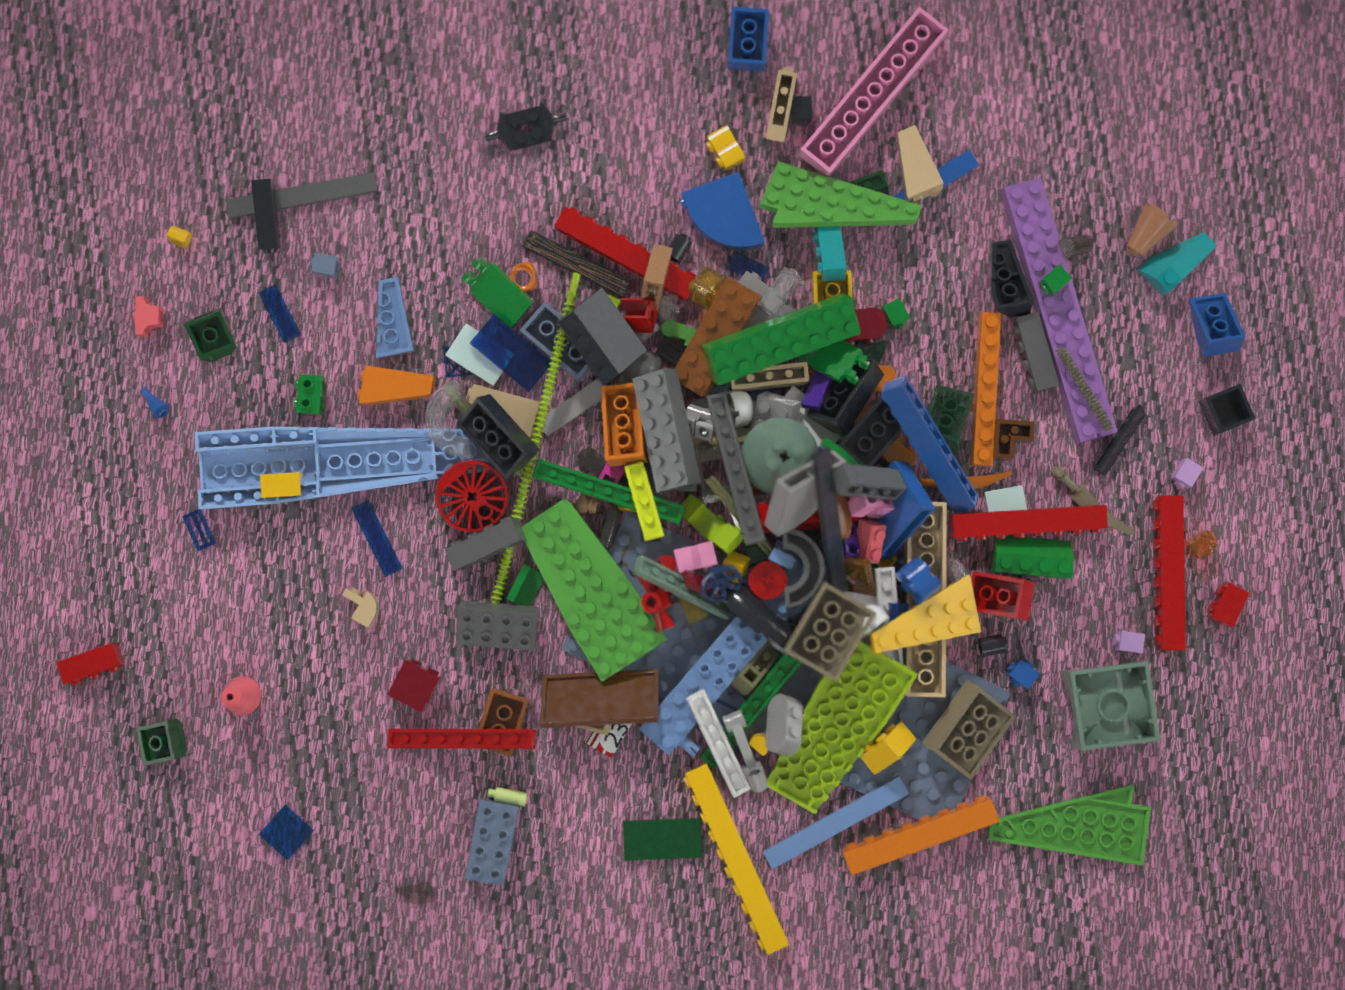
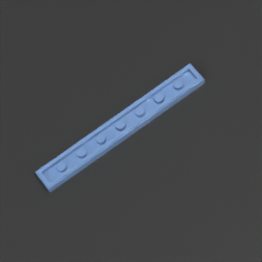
[763,776,909,869]

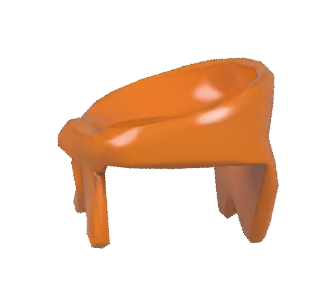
[509,262,538,292]

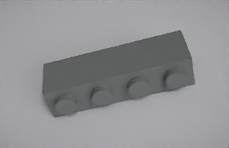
[1012,312,1059,393]
[834,463,907,500]
[445,517,527,571]

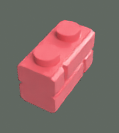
[856,519,887,563]

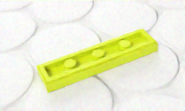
[624,461,664,542]

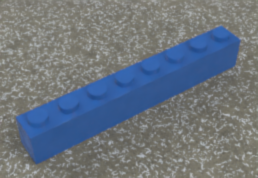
[882,375,978,514]

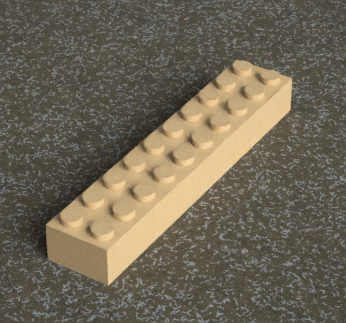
[903,502,947,698]

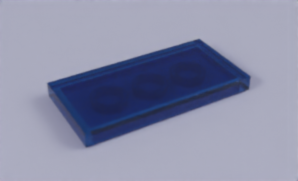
[469,314,551,393]

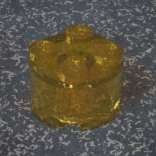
[688,267,727,310]

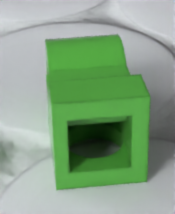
[661,320,697,348]

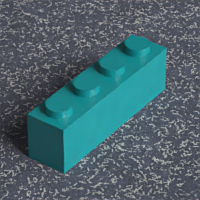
[811,226,847,281]

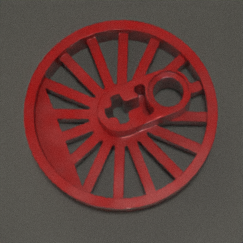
[435,459,509,532]

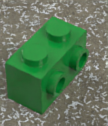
[294,374,325,416]

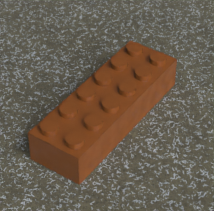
[675,276,764,397]

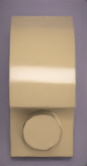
[342,587,379,628]

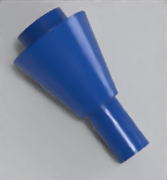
[140,387,170,418]

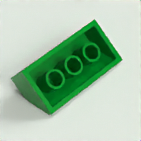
[991,536,1074,579]

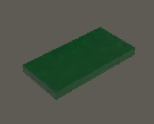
[623,817,702,861]

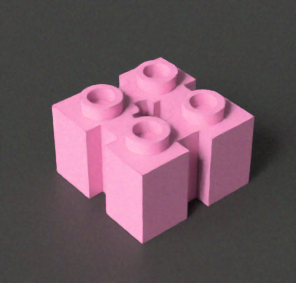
[846,495,895,519]
[674,541,717,574]

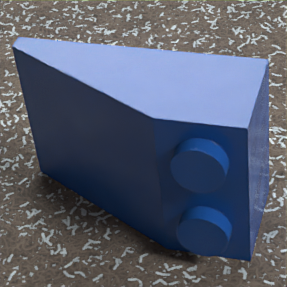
[1189,293,1246,357]

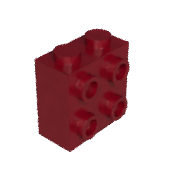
[387,658,442,713]

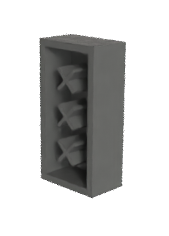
[456,600,539,651]

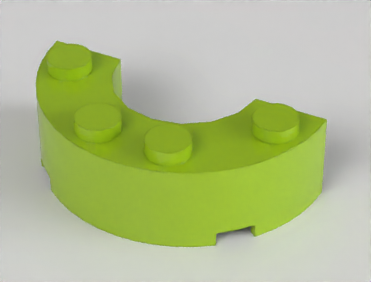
[681,494,744,556]

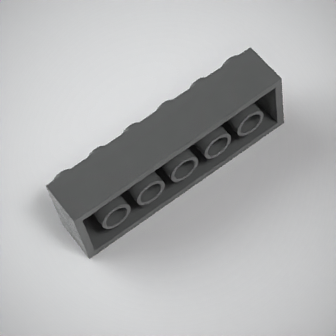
[632,369,701,493]

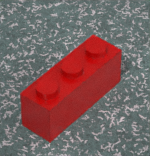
[56,643,125,687]

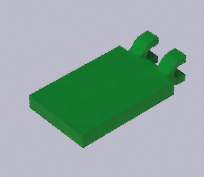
[461,257,534,330]
[795,340,871,385]

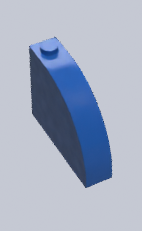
[679,172,765,251]
[871,460,936,559]

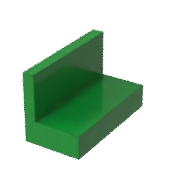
[507,564,544,606]

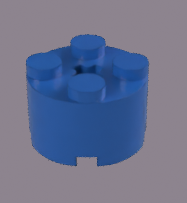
[895,557,941,605]

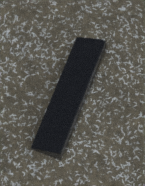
[1094,404,1146,476]

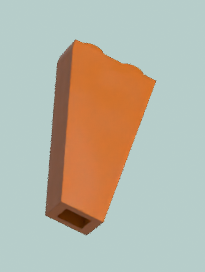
[357,365,436,406]

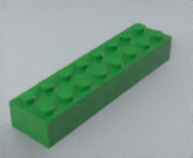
[701,293,861,386]

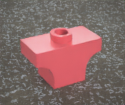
[133,296,164,337]

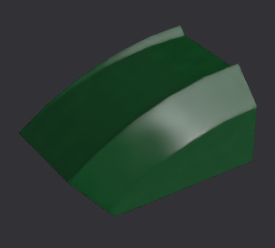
[184,308,237,362]
[136,719,188,766]

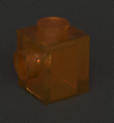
[1184,529,1218,559]

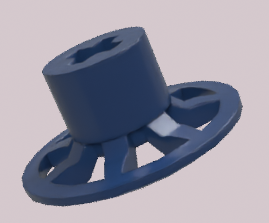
[701,565,742,602]

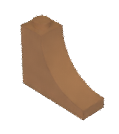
[641,244,673,318]

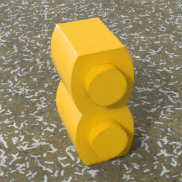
[705,125,745,172]

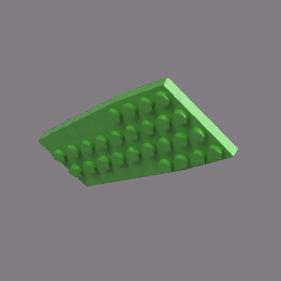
[522,499,668,682]

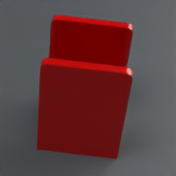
[620,298,658,333]

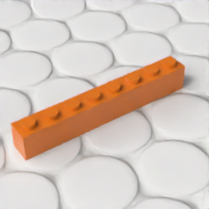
[970,312,1001,467]
[842,795,1000,876]

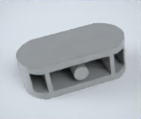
[765,694,803,756]

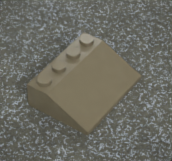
[783,582,876,682]
[922,680,1016,780]

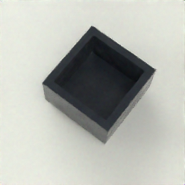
[1198,384,1256,436]

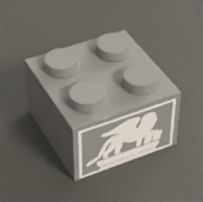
[750,391,801,431]

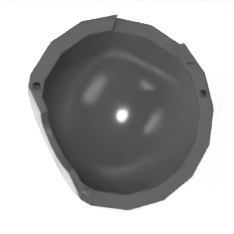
[617,350,661,384]

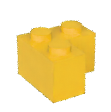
[860,721,916,775]

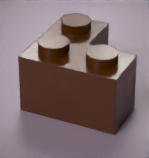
[993,419,1035,461]

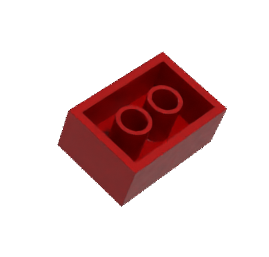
[971,571,1035,621]

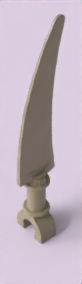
[1050,465,1137,534]

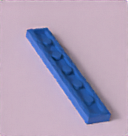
[893,150,979,204]

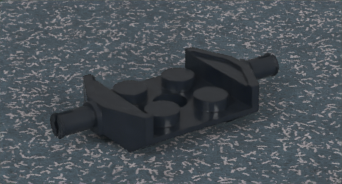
[484,102,568,152]

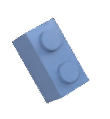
[768,547,796,570]

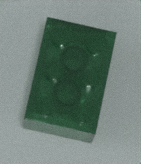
[928,385,974,453]

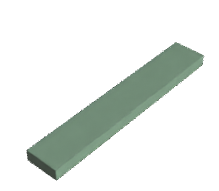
[634,555,732,620]

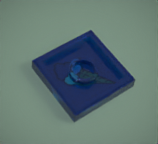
[258,804,314,860]

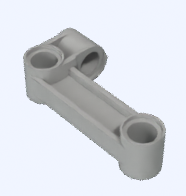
[722,710,768,792]

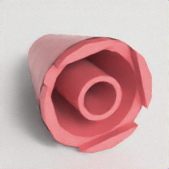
[221,676,261,715]

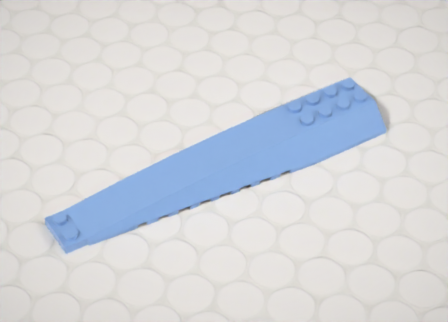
[195,427,493,510]

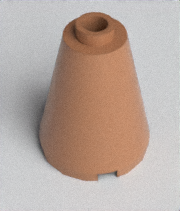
[1126,203,1178,257]

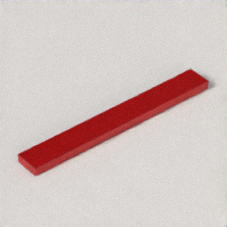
[387,729,536,749]

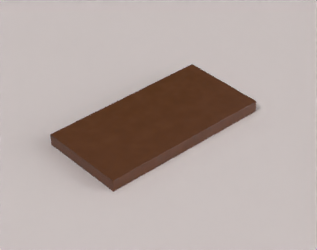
[540,669,659,728]

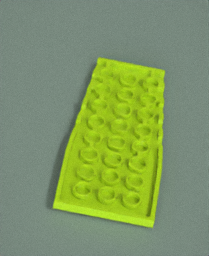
[767,640,918,814]

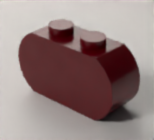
[843,307,887,346]

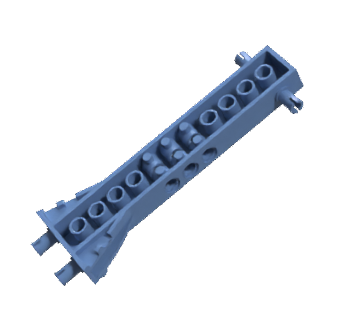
[639,539,828,757]

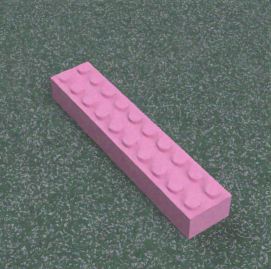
[799,7,948,177]

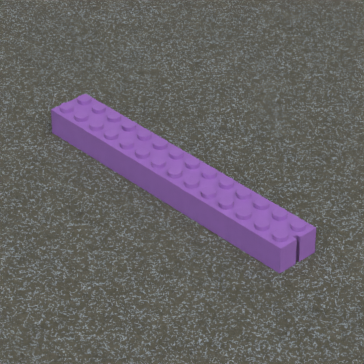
[1000,177,1117,445]

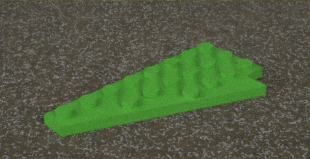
[987,785,1151,866]

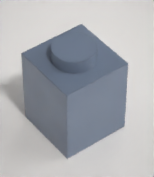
[309,253,341,279]

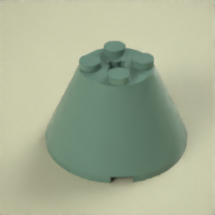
[741,417,818,495]

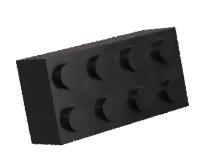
[838,396,903,467]

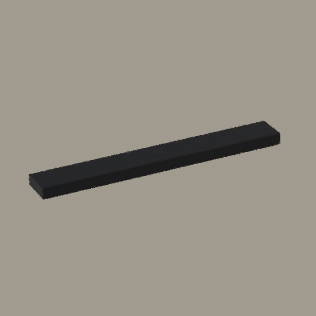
[811,447,848,593]

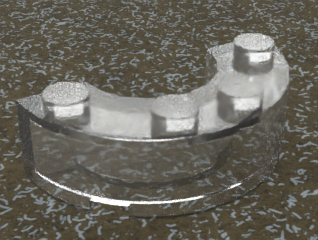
[425,379,473,458]

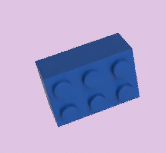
[727,7,769,72]

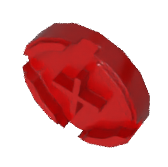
[748,561,788,600]

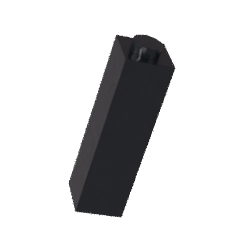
[251,179,281,253]

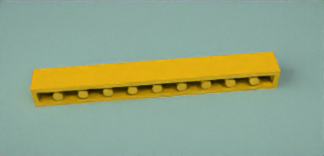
[684,763,789,955]

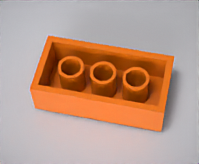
[601,383,648,467]

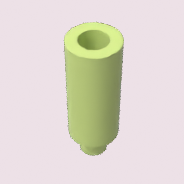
[488,787,528,807]

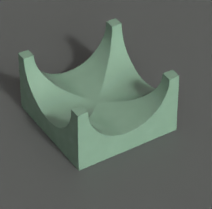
[1060,661,1160,751]

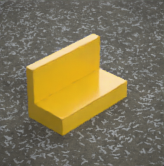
[260,472,303,498]

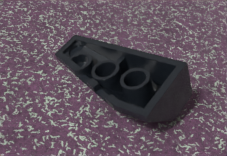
[991,239,1034,318]

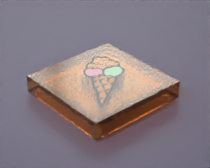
[844,557,876,596]

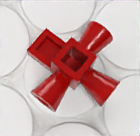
[637,577,675,632]

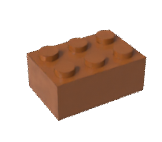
[479,688,531,757]

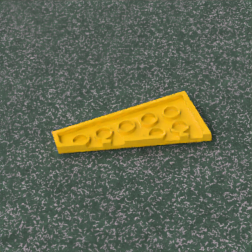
[869,574,981,653]

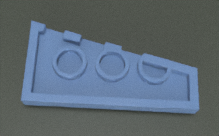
[376,277,414,359]

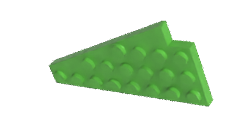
[759,161,922,228]

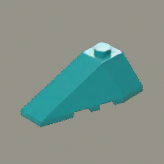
[1137,232,1217,296]

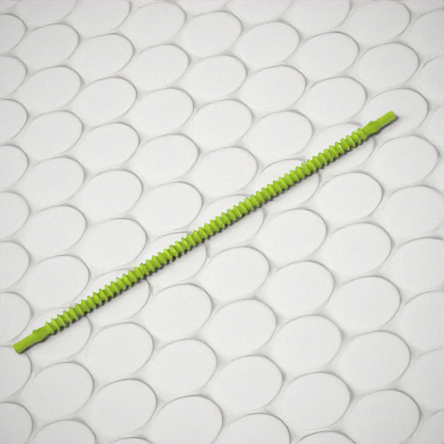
[491,273,581,603]

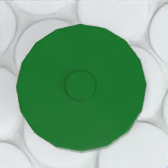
[819,437,859,465]

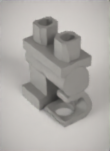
[686,397,714,442]

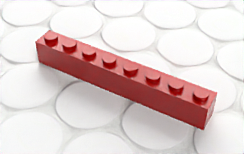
[554,206,698,303]
[1152,495,1186,650]
[949,505,1108,541]

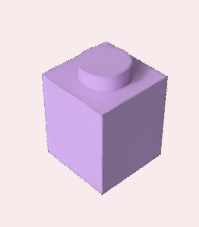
[1170,458,1203,489]
[1113,631,1145,654]

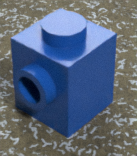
[1006,659,1040,689]

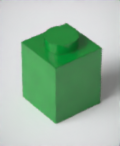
[1039,264,1072,297]
[881,298,910,330]

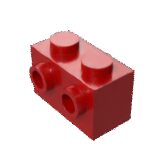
[1207,582,1250,628]

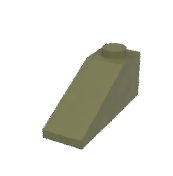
[730,640,782,697]

